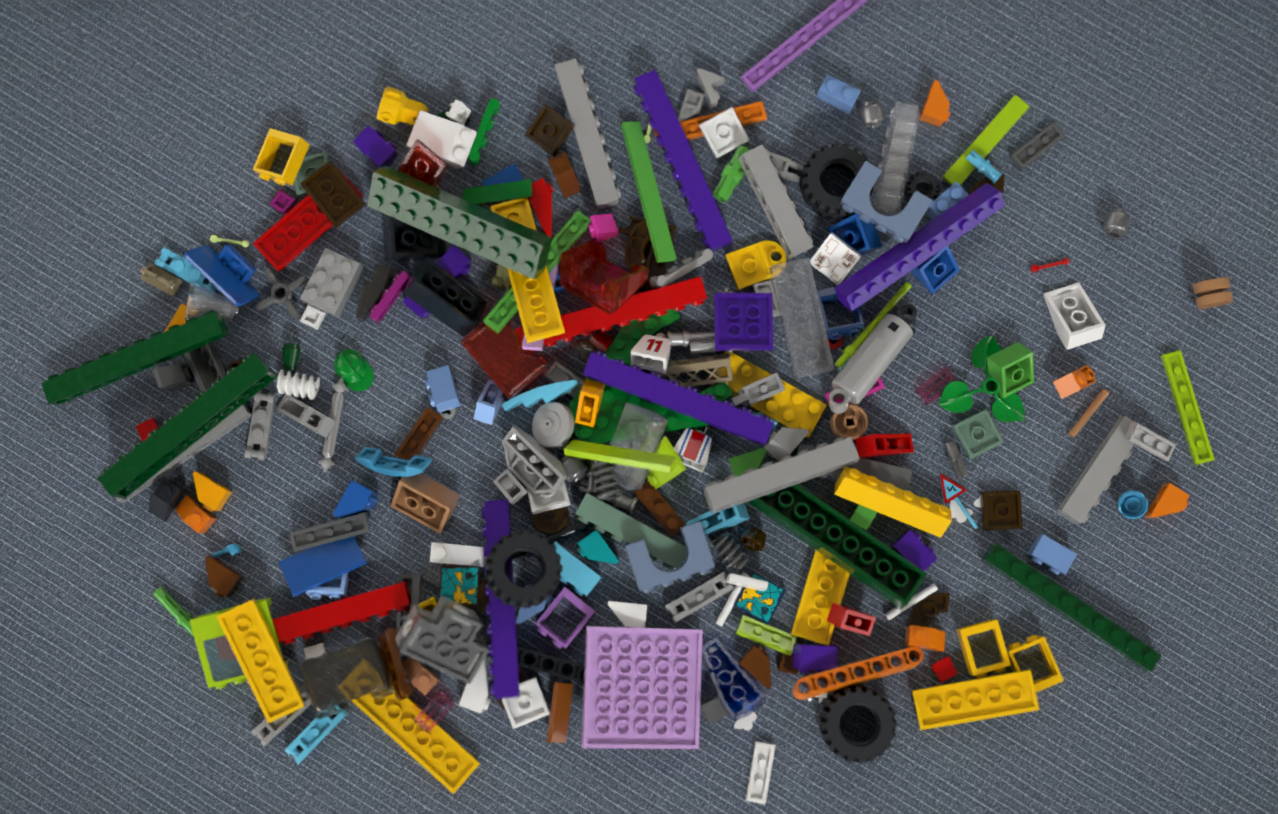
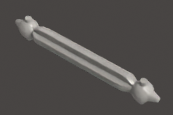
[318,378,348,473]

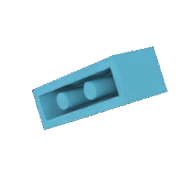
[554,542,602,597]

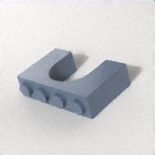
[840,161,933,243]
[624,521,715,593]

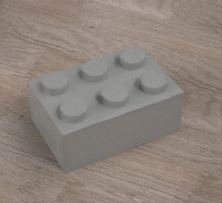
[300,248,364,319]

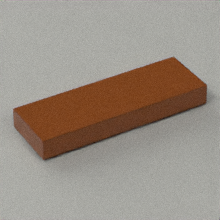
[547,682,574,743]

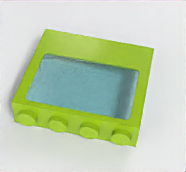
[189,597,289,689]

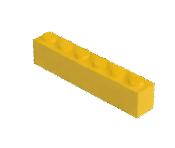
[835,466,952,538]

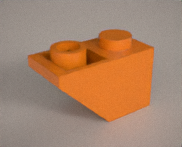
[1053,365,1097,399]

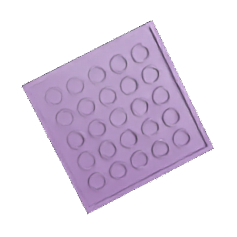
[582,626,703,749]

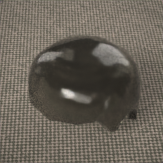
[571,339,598,365]

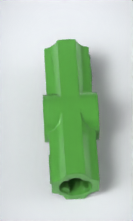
[713,145,750,203]

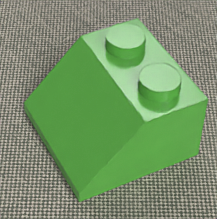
[987,342,1034,398]

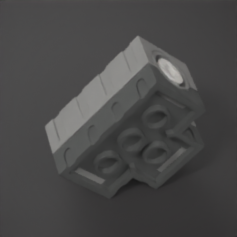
[395,595,489,684]

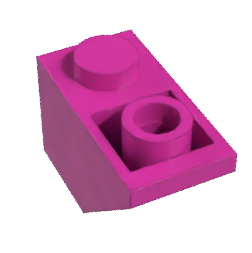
[588,214,618,243]

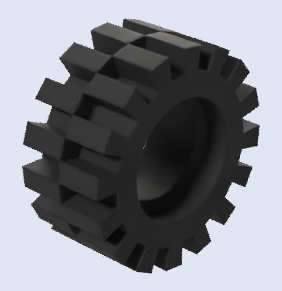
[904,171,941,203]

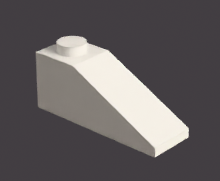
[430,542,487,567]
[459,657,491,714]

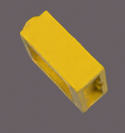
[253,128,310,186]
[956,619,1011,678]
[1007,634,1064,692]

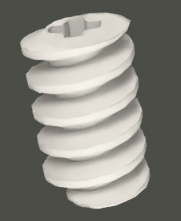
[277,369,320,400]

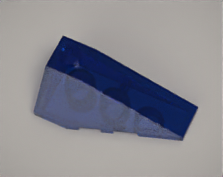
[702,637,765,721]

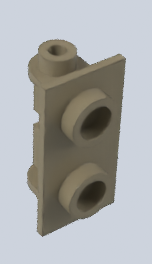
[140,263,183,297]

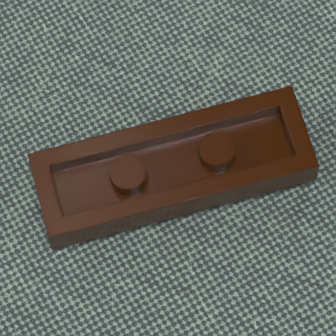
[394,407,444,460]
[634,481,686,537]

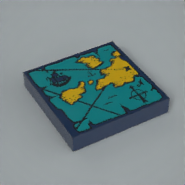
[734,571,786,624]

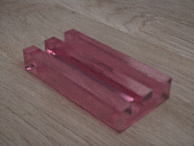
[915,367,957,405]
[413,691,455,734]

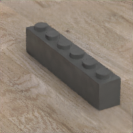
[795,444,913,490]

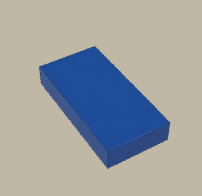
[482,164,524,186]

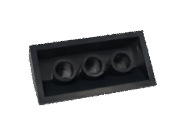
[403,257,487,338]

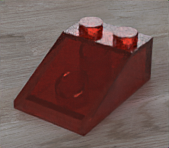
[397,139,447,188]

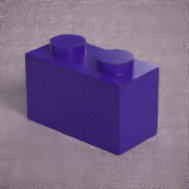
[352,126,398,169]
[890,530,938,571]
[793,644,838,673]

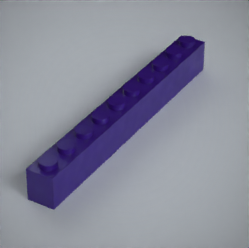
[633,70,733,252]
[834,183,1005,311]
[583,351,774,446]
[481,500,520,700]

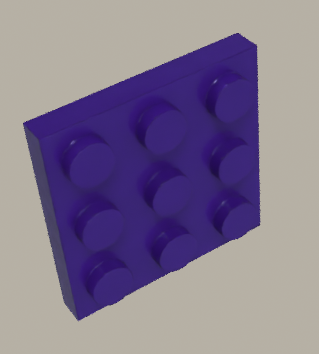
[714,293,773,351]

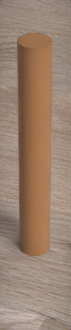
[1068,389,1109,438]

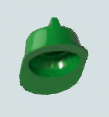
[334,349,374,392]

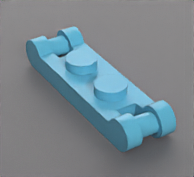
[154,247,216,295]
[285,699,348,765]

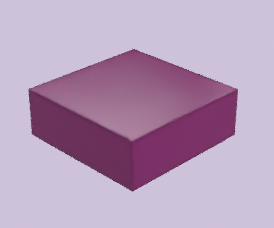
[269,189,297,215]

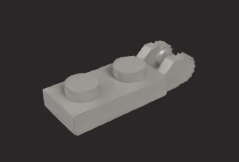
[769,152,804,182]

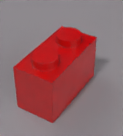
[826,603,876,636]

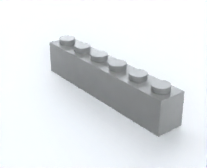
[738,144,813,260]
[1057,416,1134,524]

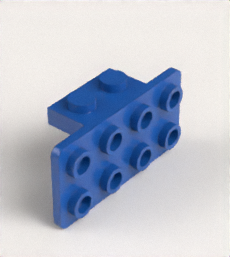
[184,244,260,306]

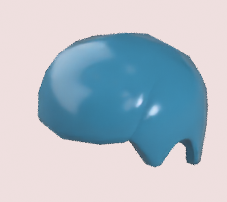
[1117,490,1148,519]

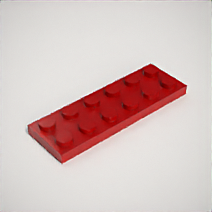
[253,169,364,272]

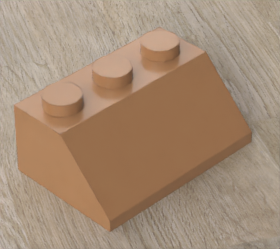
[390,473,460,534]

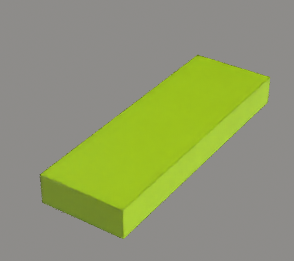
[736,615,797,656]

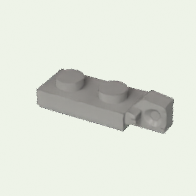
[731,373,785,407]

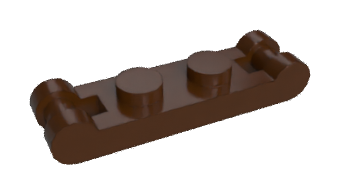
[379,628,413,701]

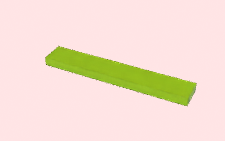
[942,95,1030,186]
[1161,350,1215,465]
[564,440,679,473]

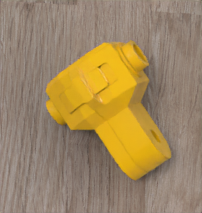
[377,86,428,126]

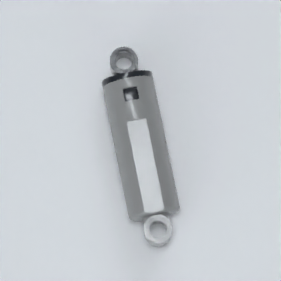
[829,303,917,414]

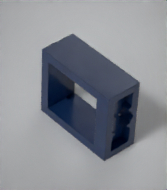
[815,287,864,340]

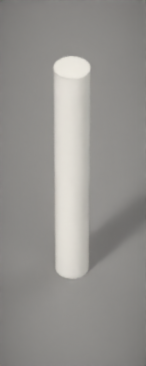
[716,572,750,627]
[885,583,938,620]

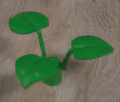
[939,336,1025,422]

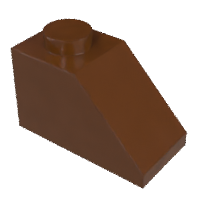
[548,152,581,199]
[205,555,244,598]
[738,645,772,690]

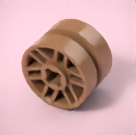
[1192,277,1234,309]
[830,404,868,441]

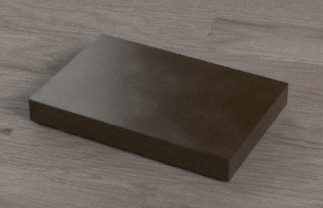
[300,161,366,228]

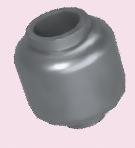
[859,100,886,129]
[1103,209,1131,239]
[560,455,588,483]

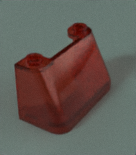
[560,239,649,314]
[460,319,550,399]

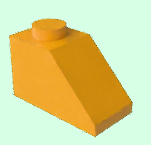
[575,379,605,428]
[193,471,232,512]

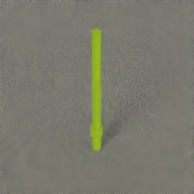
[835,282,912,368]

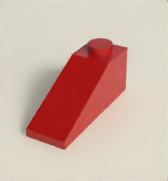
[527,178,554,237]
[855,434,914,458]

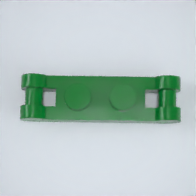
[468,99,500,166]

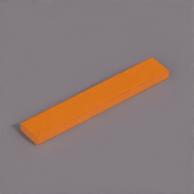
[654,101,767,148]

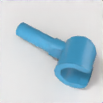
[213,543,241,557]

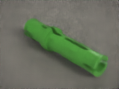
[153,587,194,637]

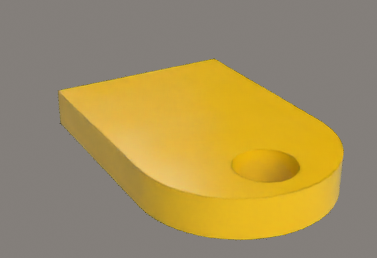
[725,240,786,291]

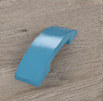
[355,447,432,477]

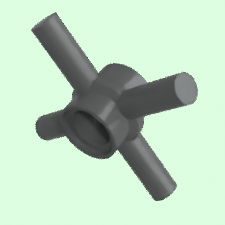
[256,268,308,319]

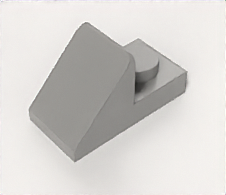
[696,68,725,109]
[493,469,527,505]

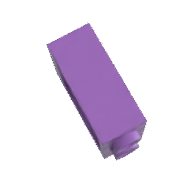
[535,587,595,649]

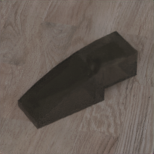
[356,264,394,322]

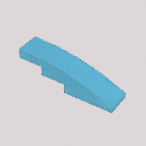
[501,380,581,412]

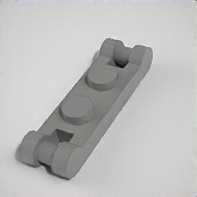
[649,249,713,288]
[245,391,276,460]
[665,571,735,623]
[251,684,318,747]

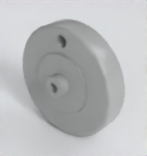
[531,402,574,448]

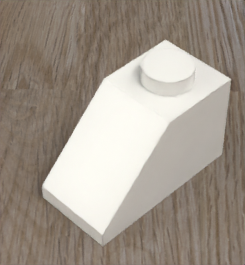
[608,601,647,628]

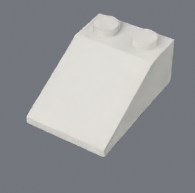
[406,111,477,169]
[1044,282,1106,350]

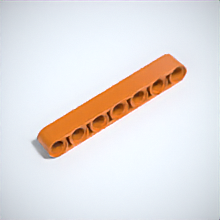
[792,647,924,700]

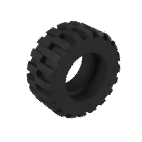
[800,143,875,220]
[485,530,562,609]
[819,685,897,763]

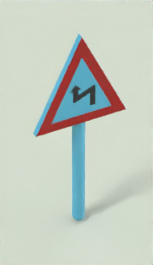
[939,473,977,529]

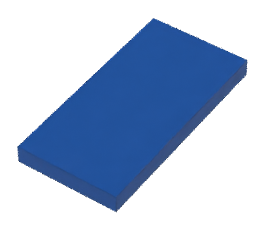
[278,536,367,597]

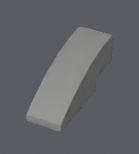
[276,393,336,438]

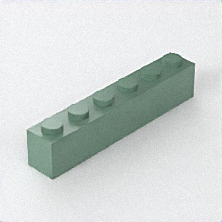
[575,493,687,571]

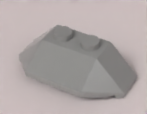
[502,427,566,494]

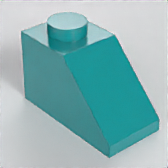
[577,530,619,564]

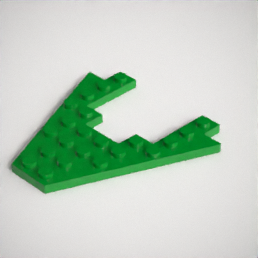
[568,308,733,444]

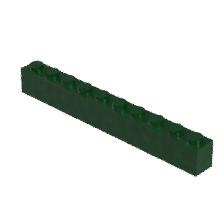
[41,310,230,405]
[981,544,1162,672]

